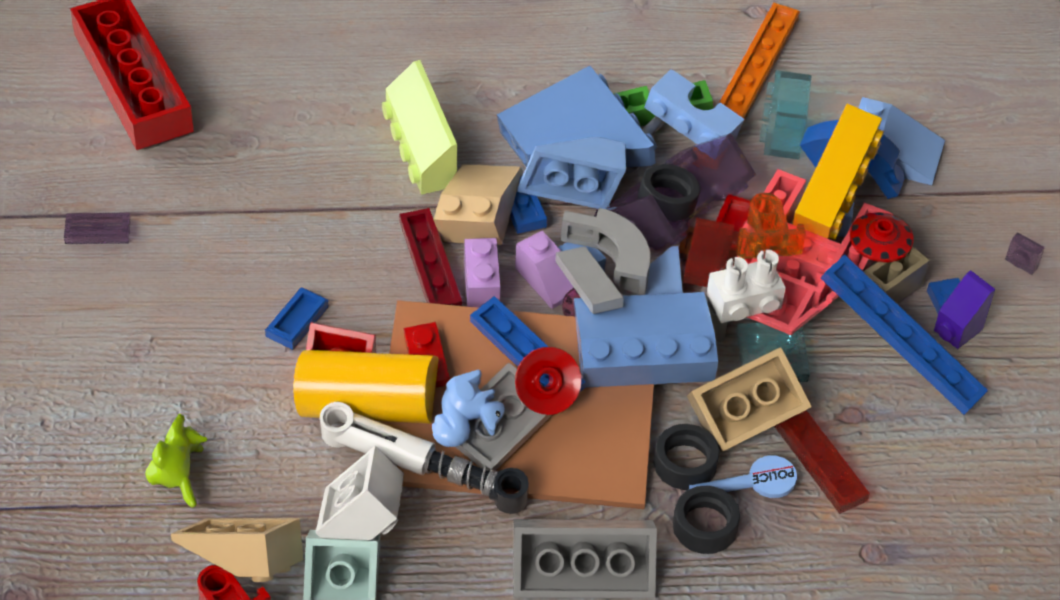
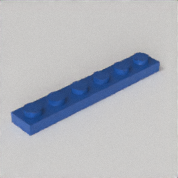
[820,254,988,415]

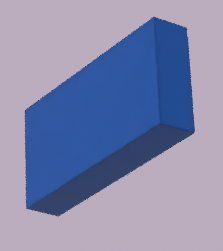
[265,287,329,350]

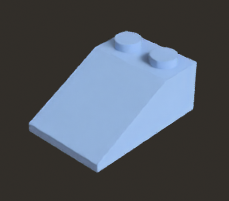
[859,97,945,186]
[517,137,626,210]

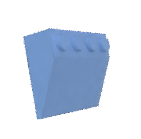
[574,292,718,388]

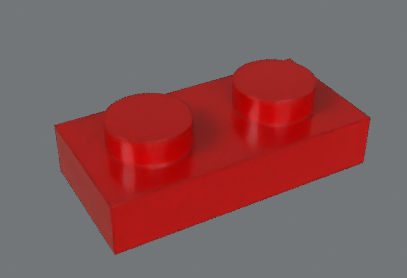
[403,322,450,388]

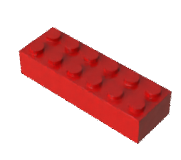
[70,0,194,150]

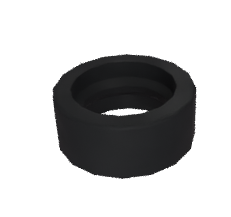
[638,164,701,221]
[653,424,720,490]
[673,486,740,554]

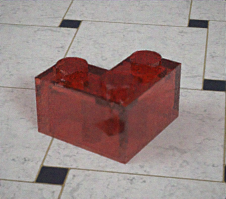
[683,217,740,287]

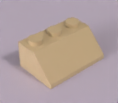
[687,347,812,452]

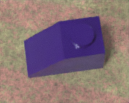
[934,270,995,350]

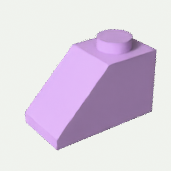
[515,230,578,309]

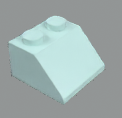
[303,530,380,600]

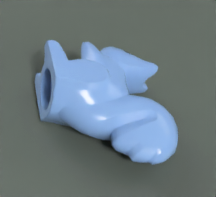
[432,369,505,447]

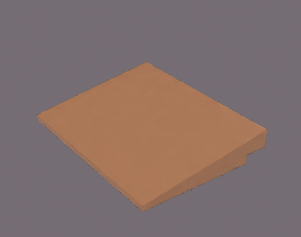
[380,300,654,509]

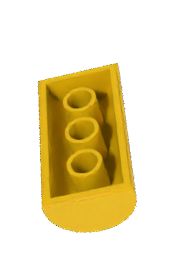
[293,350,439,424]

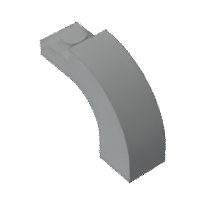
[561,208,650,295]

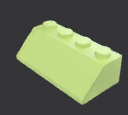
[382,60,457,195]

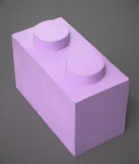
[464,238,500,308]

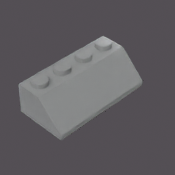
[513,519,657,598]

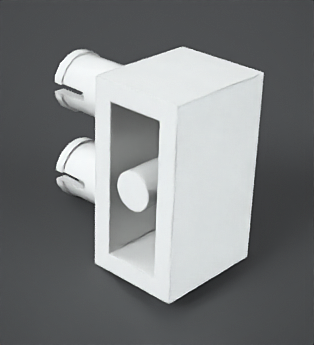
[706,250,786,323]

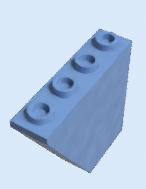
[497,66,657,167]

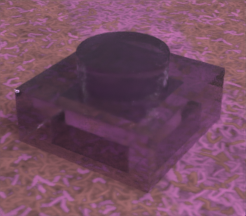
[1005,232,1045,275]

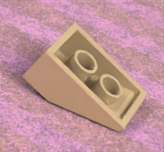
[434,164,522,245]
[171,518,303,582]

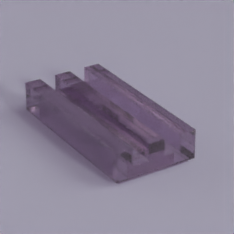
[64,213,131,244]

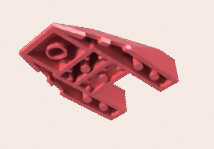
[737,169,893,335]

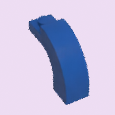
[800,120,905,199]

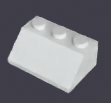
[316,446,404,540]

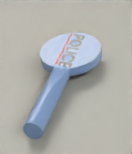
[689,455,797,498]

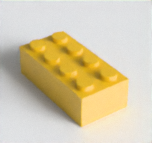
[793,104,884,240]

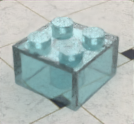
[759,70,812,160]

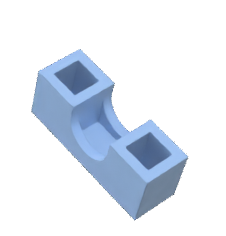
[644,69,744,158]

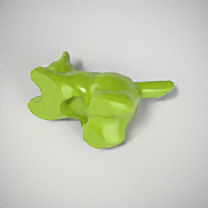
[145,414,208,508]

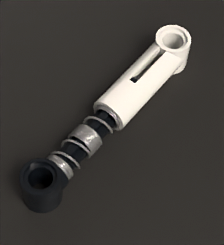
[320,402,529,514]

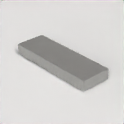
[556,246,623,314]

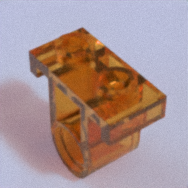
[737,193,806,259]

